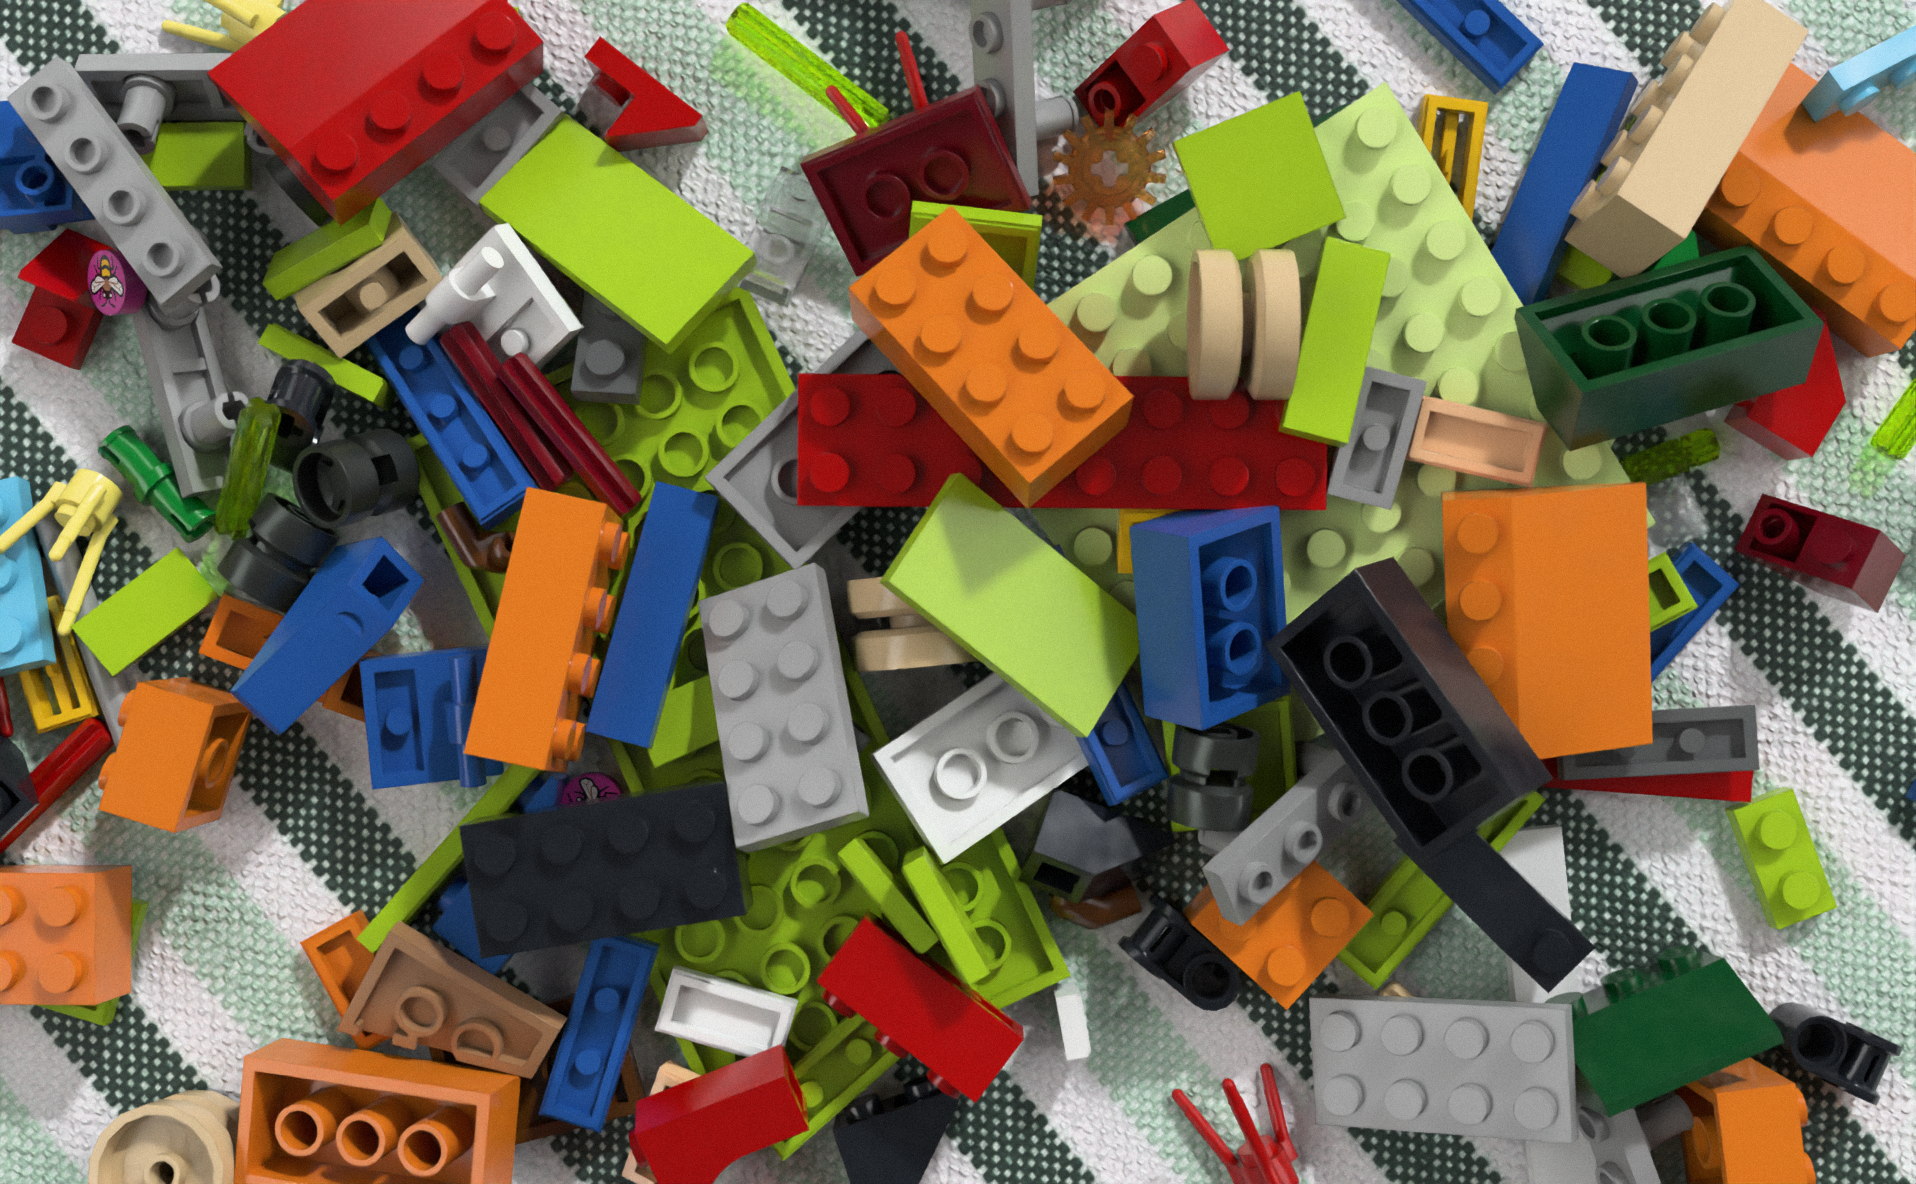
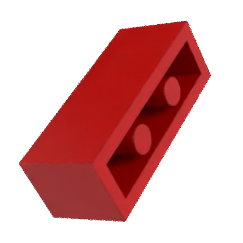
[816,909,1024,1103]

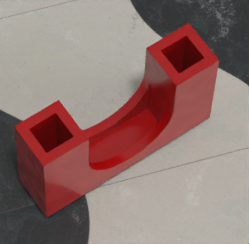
[628,1044,809,1184]

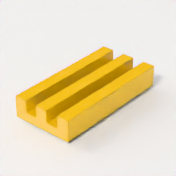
[1417,94,1488,221]
[18,594,103,734]

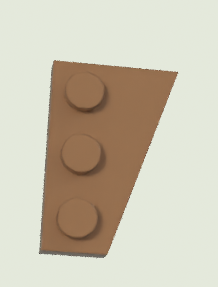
[336,921,567,1079]

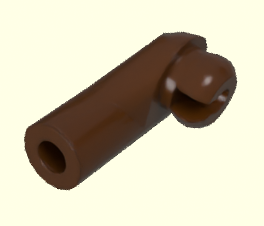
[436,501,516,574]
[1048,883,1143,930]

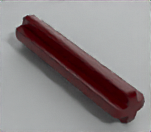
[440,321,574,492]
[497,352,642,518]

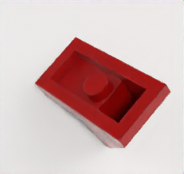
[584,37,708,152]
[11,228,115,370]

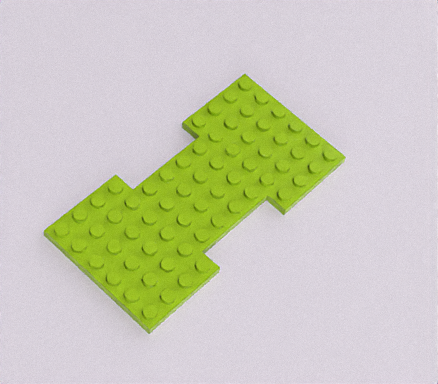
[406,281,1071,1075]

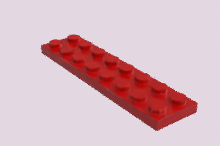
[797,373,1327,510]

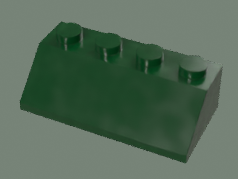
[1514,244,1824,451]

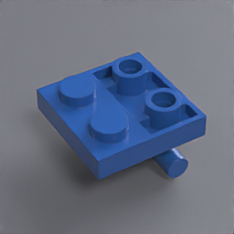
[0,100,97,235]
[359,645,504,790]

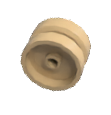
[1186,249,1301,400]
[845,570,979,672]
[88,1090,240,1184]

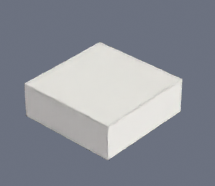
[1052,982,1091,1061]

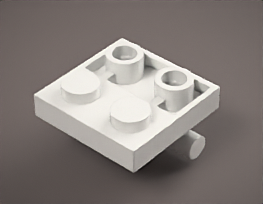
[405,223,584,370]

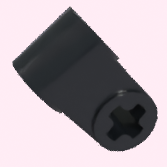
[240,359,336,474]
[1117,894,1241,1011]
[1769,1002,1903,1106]

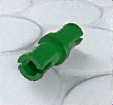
[98,425,218,543]

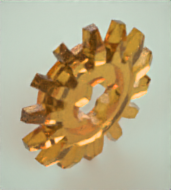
[1053,110,1166,225]

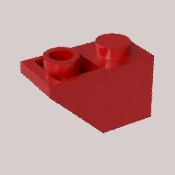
[1073,0,1230,142]
[1723,306,1846,461]

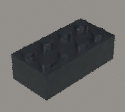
[1264,557,1553,867]
[459,777,754,959]

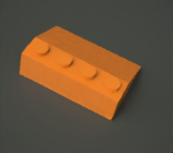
[1692,62,1916,358]
[1441,482,1653,759]

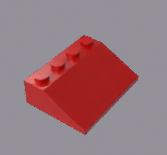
[207,0,543,226]

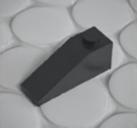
[1393,832,1596,993]

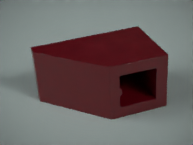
[1735,493,1906,613]

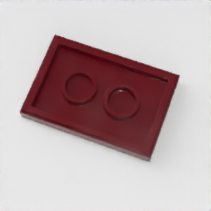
[800,84,1032,277]

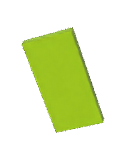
[478,114,758,355]
[880,473,1140,737]

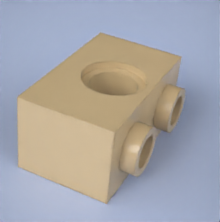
[294,211,443,359]

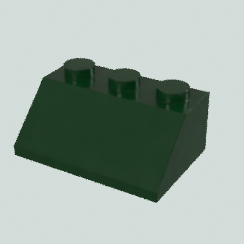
[1545,945,1784,1118]

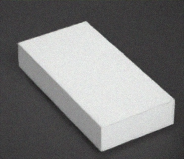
[655,965,798,1057]

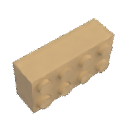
[1564,0,1809,279]

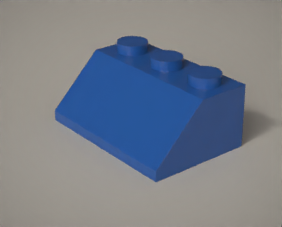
[1129,505,1291,731]

